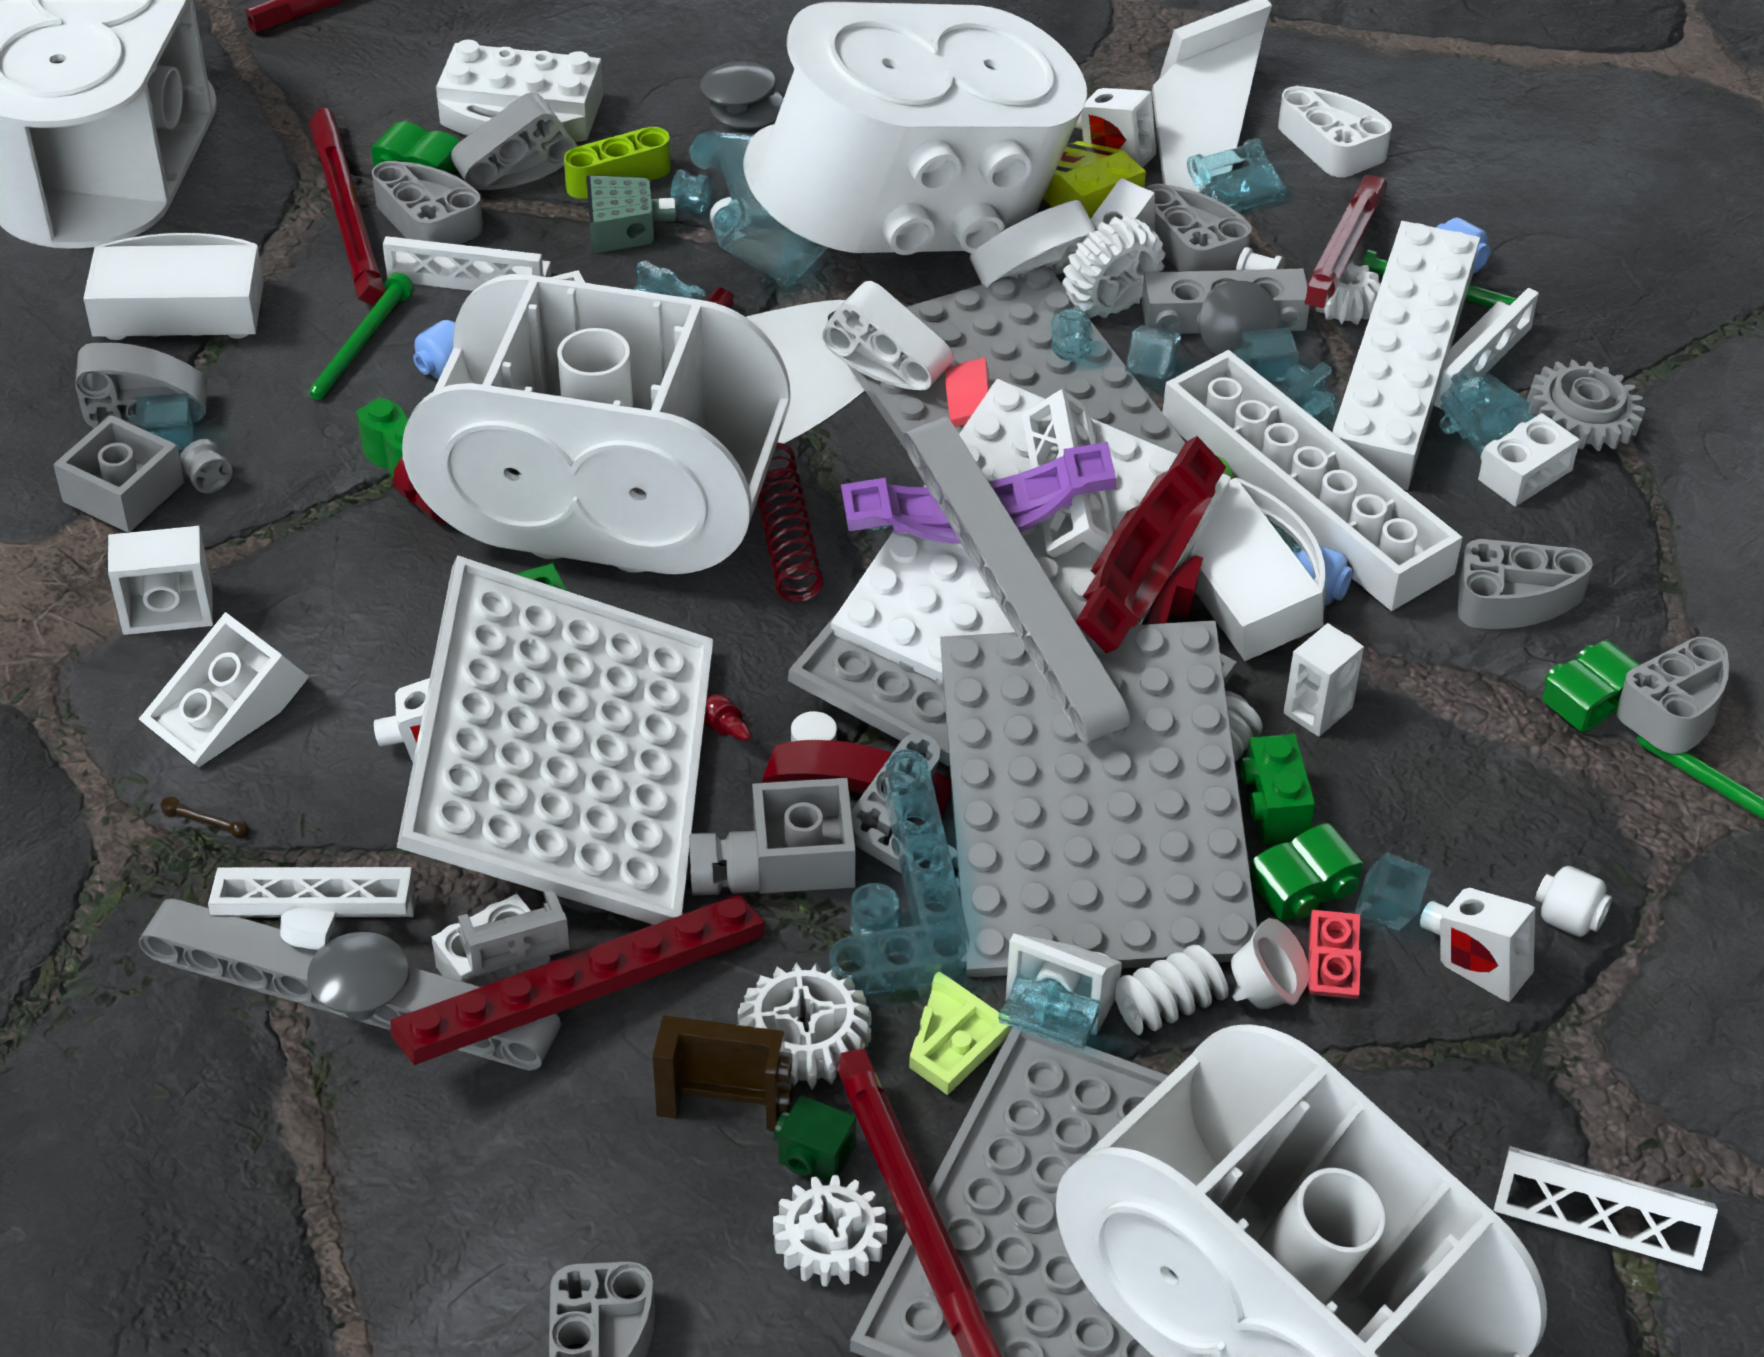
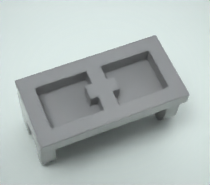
[457,890,570,977]

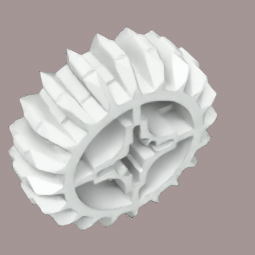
[1062,216,1166,318]
[738,962,871,1089]

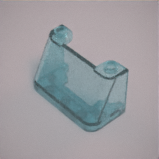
[688,130,829,287]

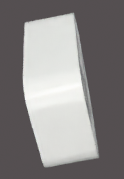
[1278,86,1392,177]
[970,200,1096,288]
[822,281,953,390]

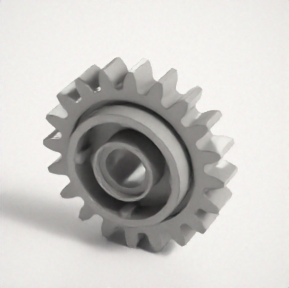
[1527,360,1645,451]

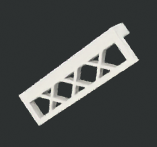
[383,236,551,291]
[1434,288,1539,412]
[1021,389,1113,558]
[208,867,415,918]
[1493,1146,1718,1271]

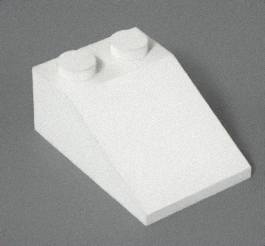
[139,612,309,767]

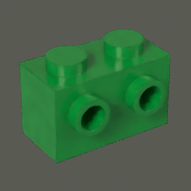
[1240,734,1315,845]

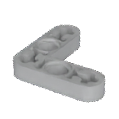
[851,732,960,898]

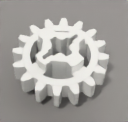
[773,1175,887,1286]

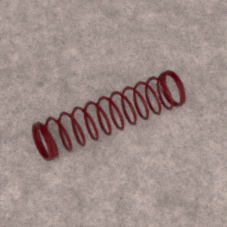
[758,442,823,602]

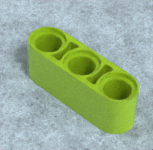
[564,127,671,199]

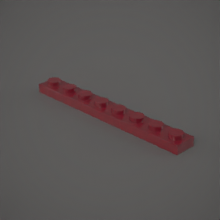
[390,895,765,1065]

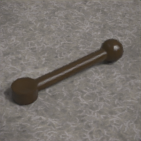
[161,797,249,838]

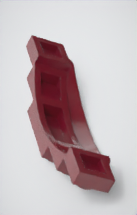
[1075,436,1226,654]

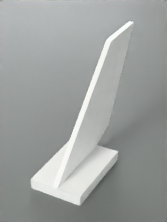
[1152,0,1272,194]

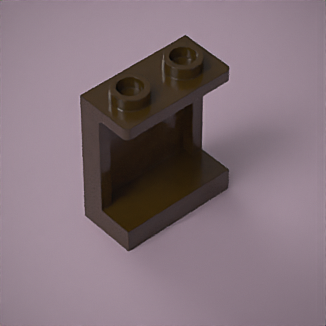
[652,1015,793,1130]

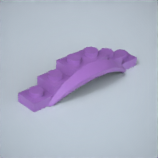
[841,442,1116,544]

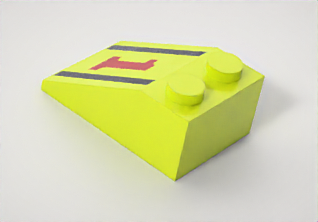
[1043,141,1146,219]

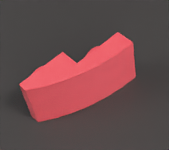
[945,357,990,427]
[1308,910,1361,999]

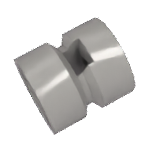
[689,830,759,896]

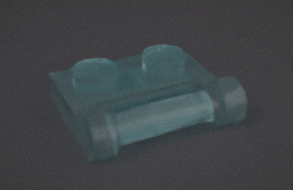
[1186,138,1286,212]

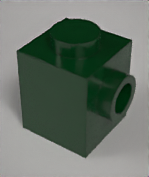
[774,1095,856,1183]

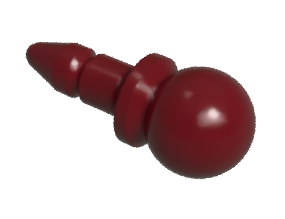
[704,694,751,742]

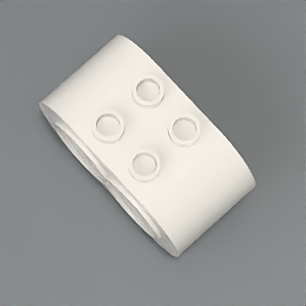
[0,0,217,248]
[743,2,1087,255]
[402,274,791,574]
[1056,1025,1547,1357]

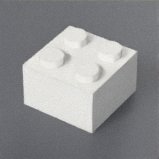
[108,526,213,635]

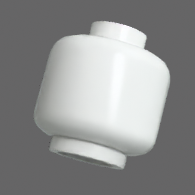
[1535,866,1612,937]

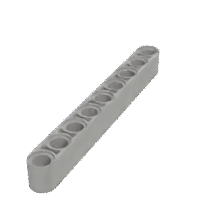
[903,416,1130,744]
[139,899,561,1070]

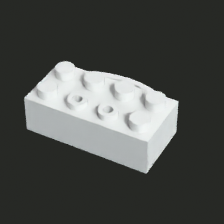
[436,40,603,142]
[83,233,264,340]
[1184,478,1326,661]

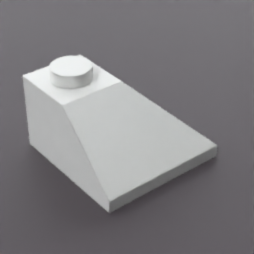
[1005,933,1122,1035]

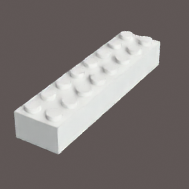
[1332,221,1480,490]
[1163,350,1463,611]

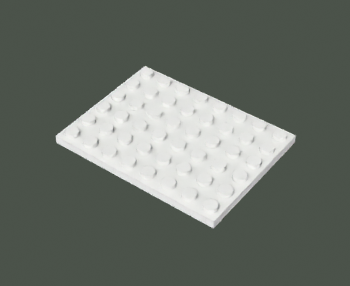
[831,379,1231,681]
[396,555,713,925]

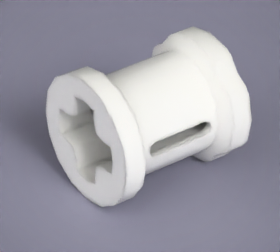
[1236,247,1285,270]

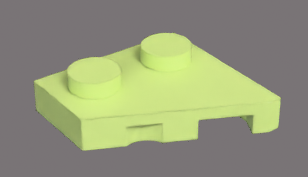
[909,971,1013,1095]

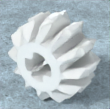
[1316,261,1380,325]

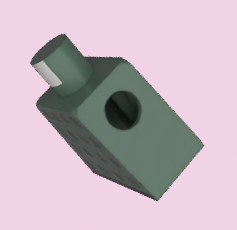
[586,176,676,253]

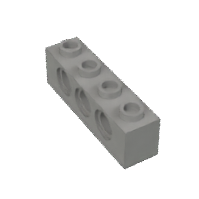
[1141,269,1310,335]

